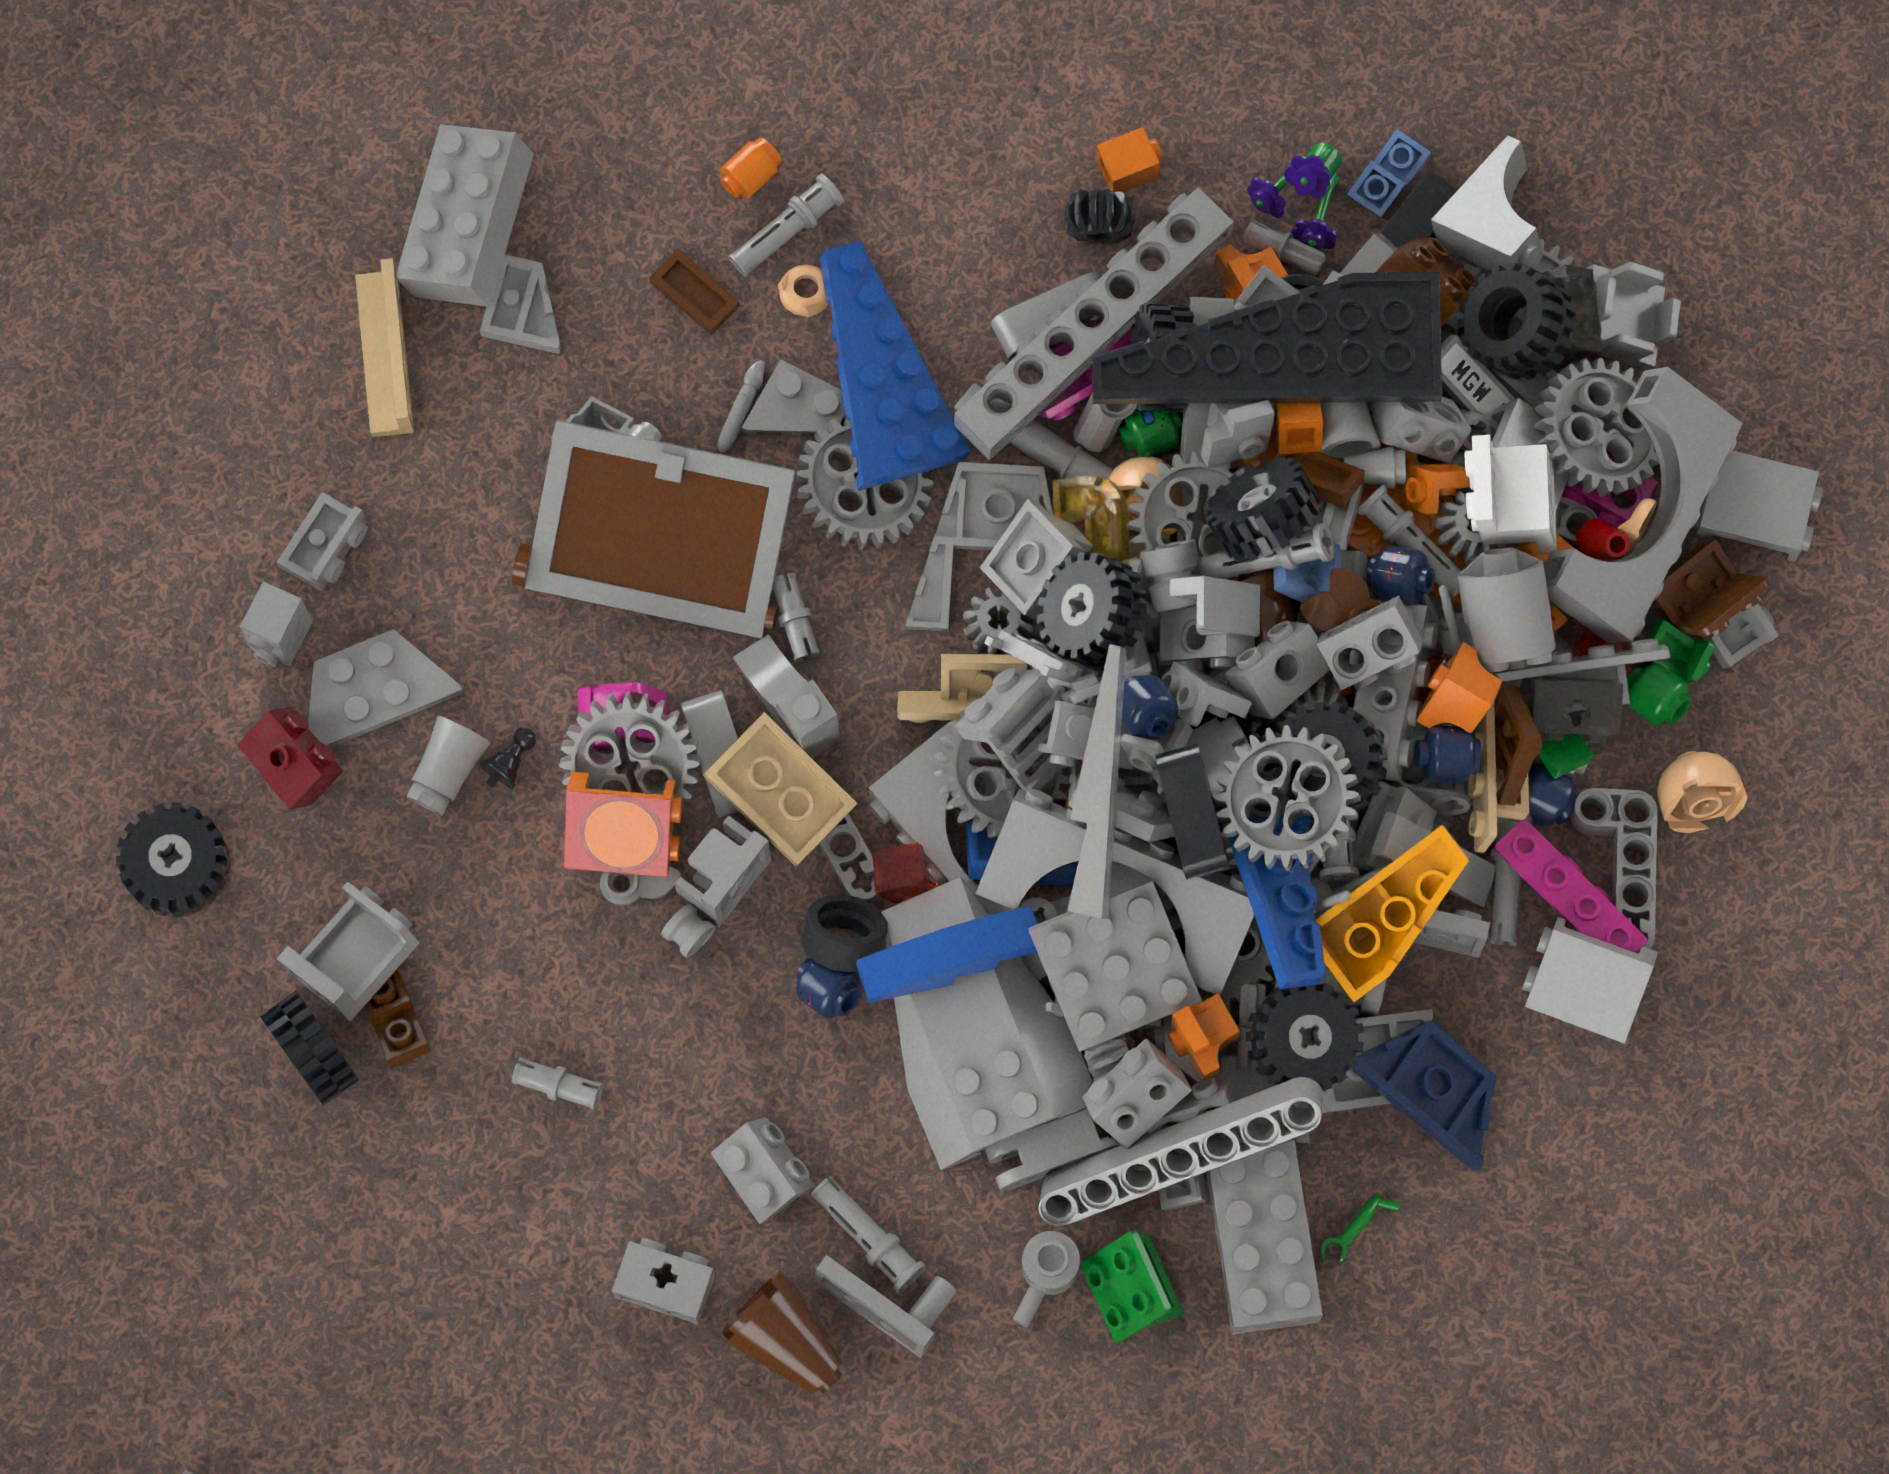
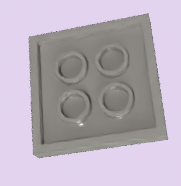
[1028,878,1202,1052]

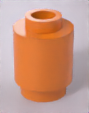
[720,137,782,199]

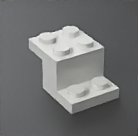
[1465,435,1557,554]

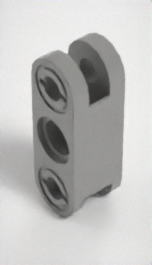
[985,1109,1122,1192]

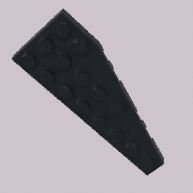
[1092,272,1442,404]

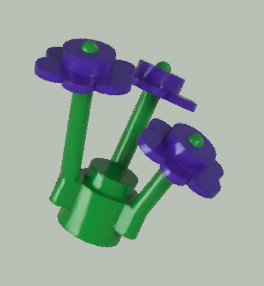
[1247,143,1342,250]

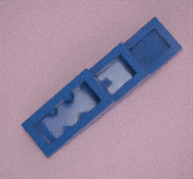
[856,906,1038,1003]

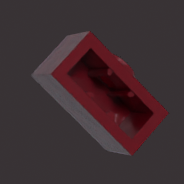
[237,707,343,810]

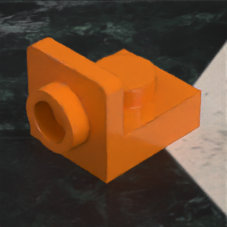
[1405,463,1470,514]

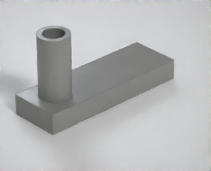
[814,1255,957,1358]

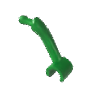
[1319,1193,1400,1265]

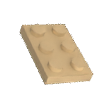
[703,712,858,867]

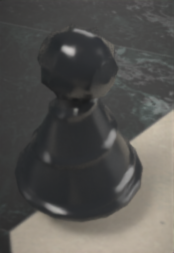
[480,727,536,789]

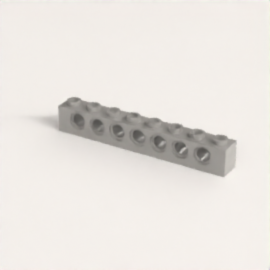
[954,187,1234,461]

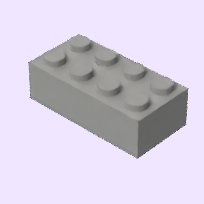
[395,124,534,307]
[1206,1140,1323,1335]

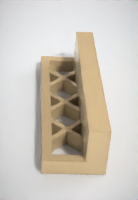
[355,258,414,437]

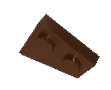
[1494,684,1542,806]

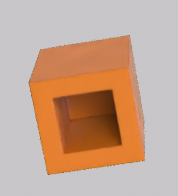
[1096,127,1163,192]

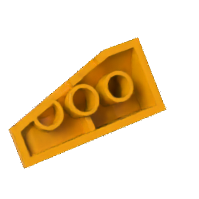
[1315,825,1470,1002]

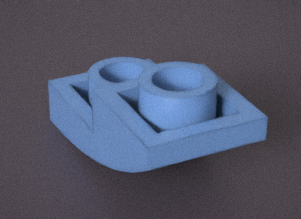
[1347,129,1432,219]

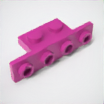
[1494,819,1647,953]

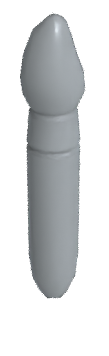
[718,360,765,453]

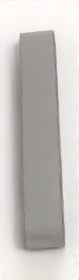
[1038,1077,1323,1226]

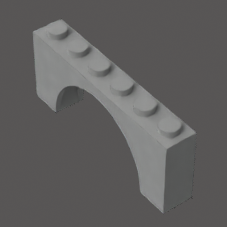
[1544,367,1743,643]
[868,724,1071,986]
[975,789,1254,995]

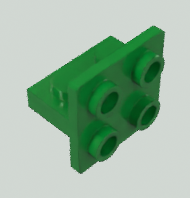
[1081,1230,1184,1343]

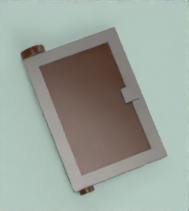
[512,420,796,638]

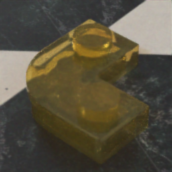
[1053,476,1129,560]

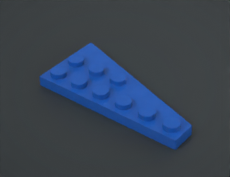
[819,241,971,491]

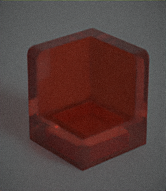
[872,842,939,904]

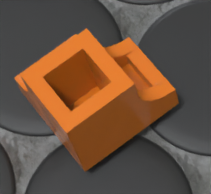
[1215,244,1289,303]
[1416,642,1502,734]
[1168,994,1240,1080]

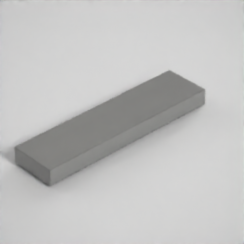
[1371,811,1496,907]

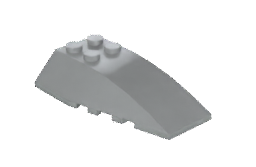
[881,877,1094,1171]

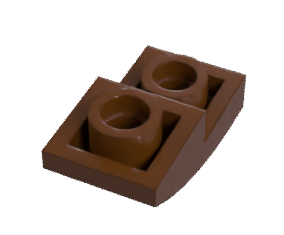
[365,969,431,1069]

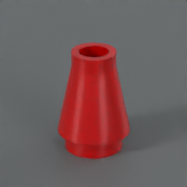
[1576,518,1629,560]

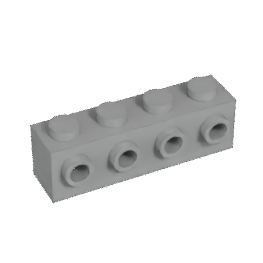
[1353,600,1438,782]

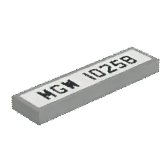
[1441,335,1515,440]

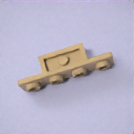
[897,654,1053,724]
[1468,701,1529,853]

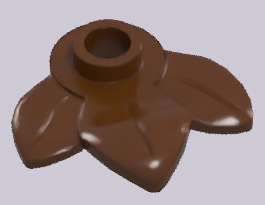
[1300,568,1382,655]

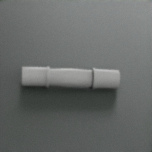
[965,383,1114,501]

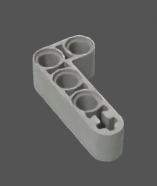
[1570,788,1657,954]

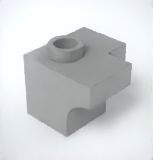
[1201,400,1275,468]

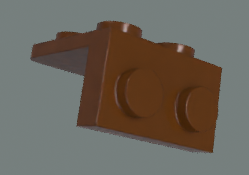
[1375,235,1478,328]
[1653,538,1769,637]

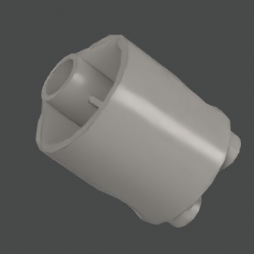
[1457,547,1556,672]

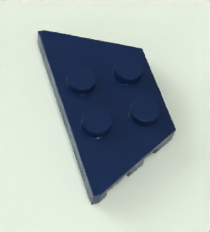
[1352,1020,1496,1170]

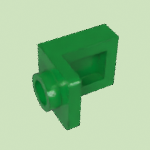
[1644,620,1715,683]

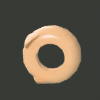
[778,264,829,317]
[1617,498,1657,551]

